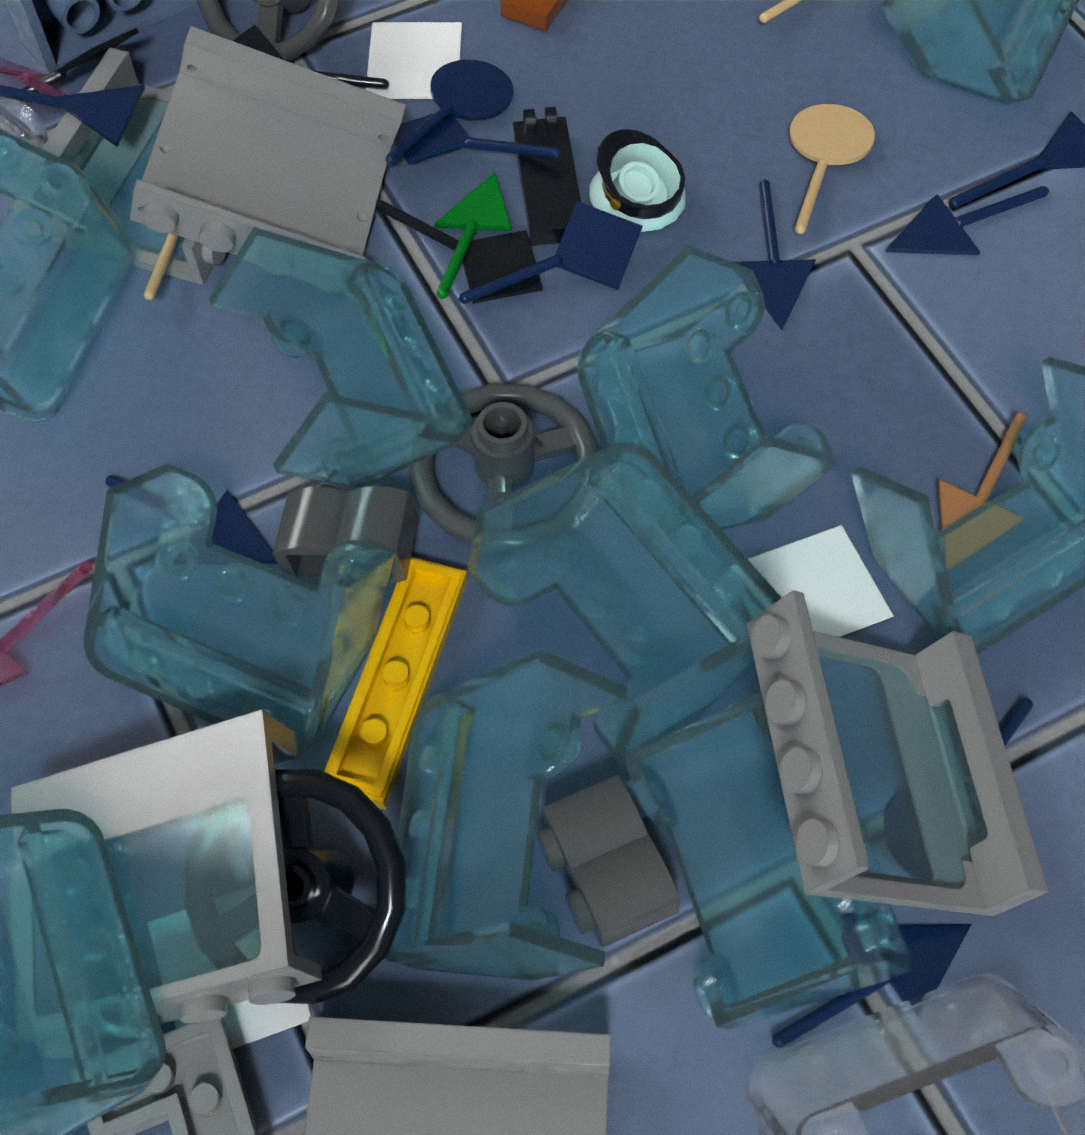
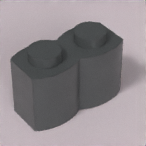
[272,484,419,584]
[536,774,680,948]

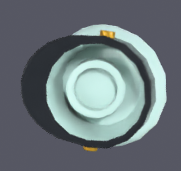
[589,129,686,232]

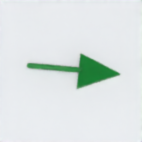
[434,172,512,299]

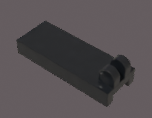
[513,106,581,246]

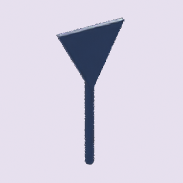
[0,85,145,147]
[949,111,1085,208]

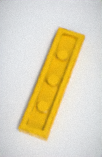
[324,557,468,810]

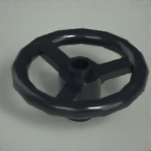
[187,769,406,1004]

